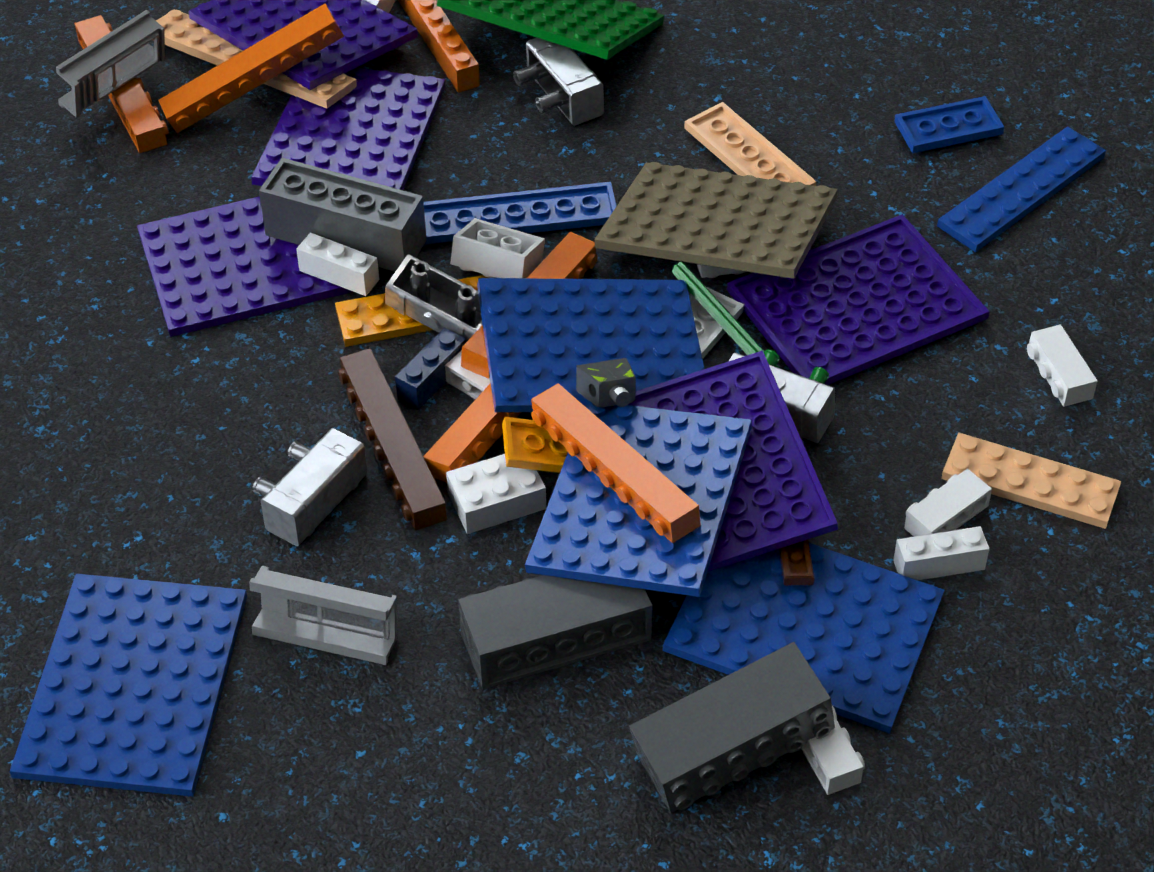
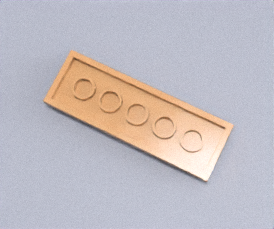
[684,102,816,186]
[941,432,1121,529]

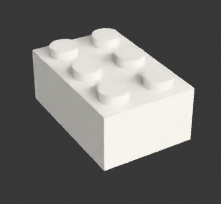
[450,218,545,278]
[446,454,546,534]

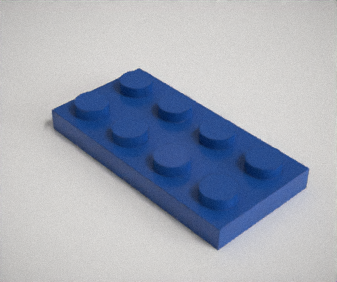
[894,96,1005,153]

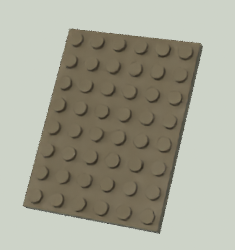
[594,162,838,279]

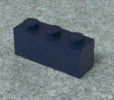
[395,328,466,410]

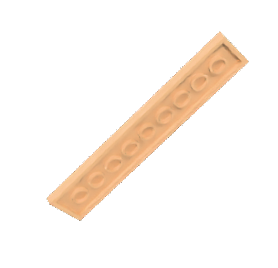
[153,9,357,109]

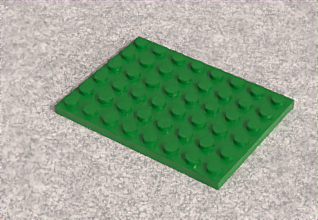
[437,0,665,60]

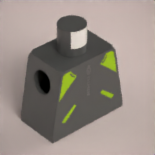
[576,358,636,408]

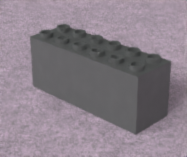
[259,158,427,272]
[458,575,652,690]
[629,642,835,813]

